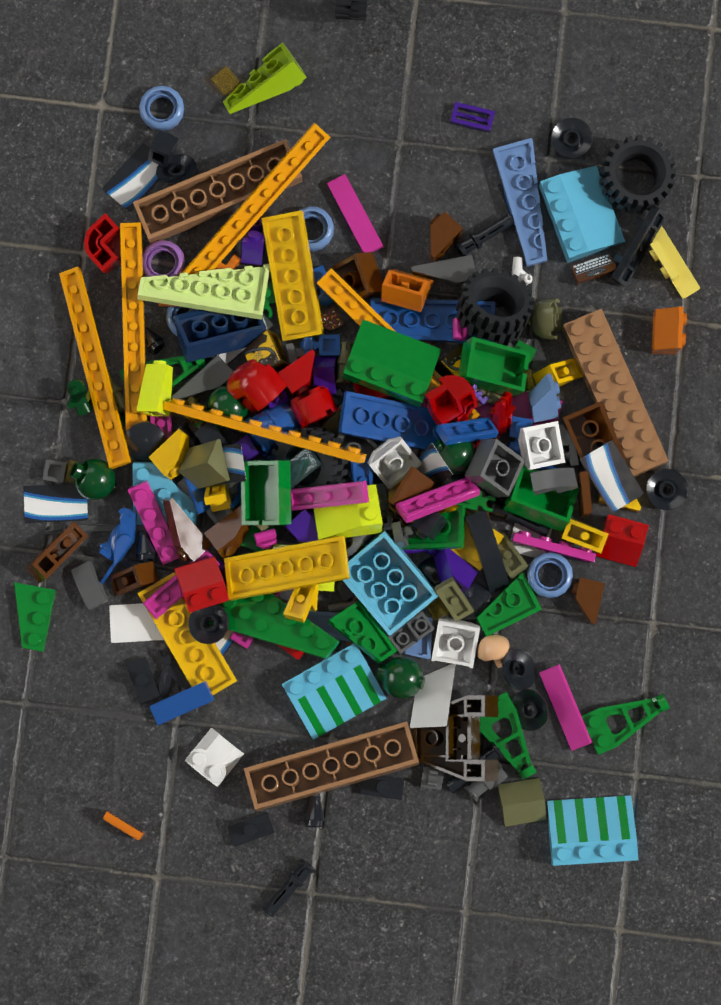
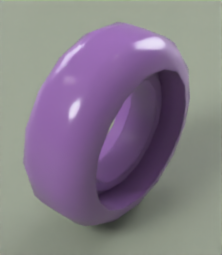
[142,240,186,277]

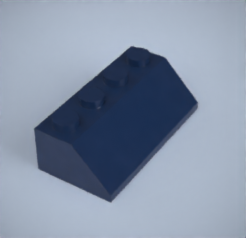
[173,310,266,363]

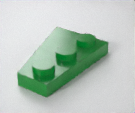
[14,582,56,652]

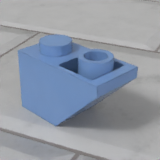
[528,374,561,422]

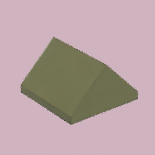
[179,439,230,489]
[498,778,547,827]

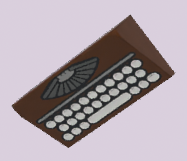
[570,252,616,285]

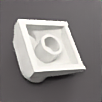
[518,421,565,470]
[367,437,422,490]
[431,618,480,668]
[185,728,244,787]

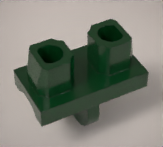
[67,379,93,416]

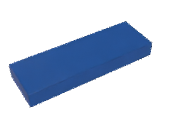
[436,417,499,445]
[149,681,214,726]

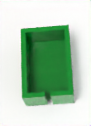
[458,337,530,398]
[241,461,291,525]
[503,465,579,532]

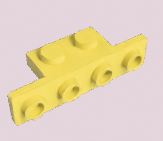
[649,226,700,299]

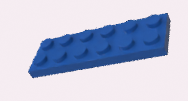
[371,298,495,343]
[338,391,440,451]

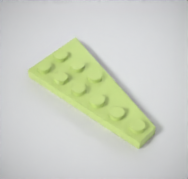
[137,264,270,320]

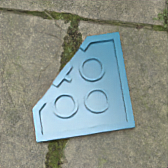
[133,462,197,525]

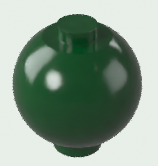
[207,386,248,428]
[434,438,476,474]
[69,458,116,500]
[377,657,425,699]

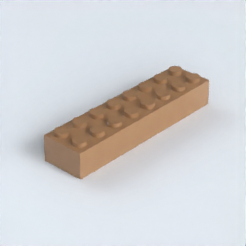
[133,139,303,244]
[561,308,669,477]
[244,722,419,811]

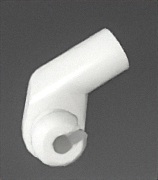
[512,257,533,286]

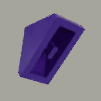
[313,356,337,396]

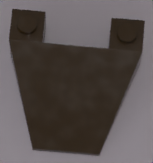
[413,695,498,781]

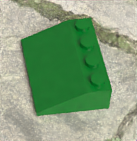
[341,319,441,407]

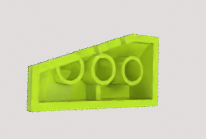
[223,42,307,114]

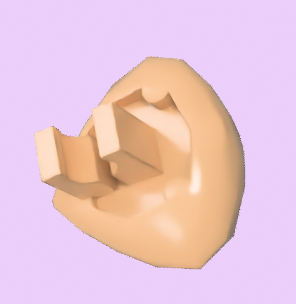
[476,635,510,668]

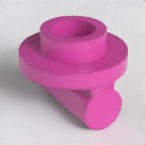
[453,318,469,341]
[254,528,277,549]

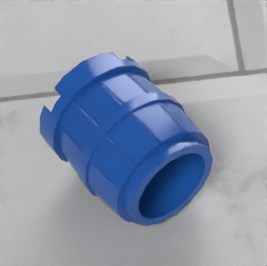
[244,403,301,457]

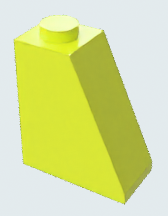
[137,361,173,417]

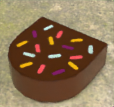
[321,307,345,332]

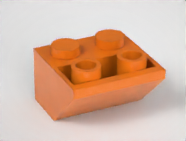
[381,269,434,312]
[651,307,687,355]

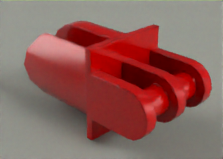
[489,391,516,434]

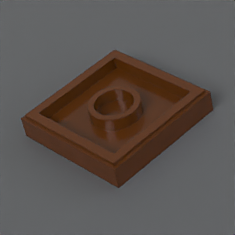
[576,471,592,518]

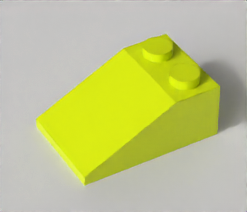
[313,484,383,540]

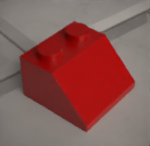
[278,349,316,399]
[596,514,649,567]
[174,556,229,613]

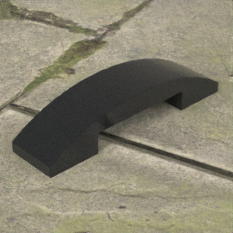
[465,509,509,593]

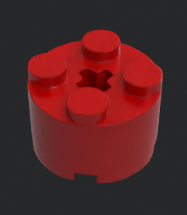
[290,385,339,428]

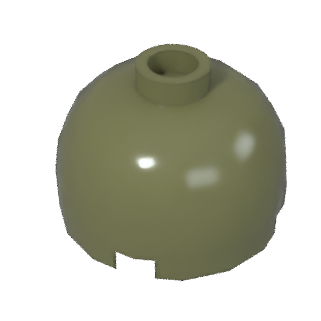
[528,298,562,340]

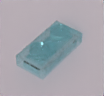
[290,449,321,489]

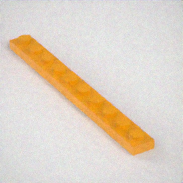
[179,123,331,276]
[120,222,147,431]
[59,267,131,469]
[317,268,480,420]
[163,398,367,463]

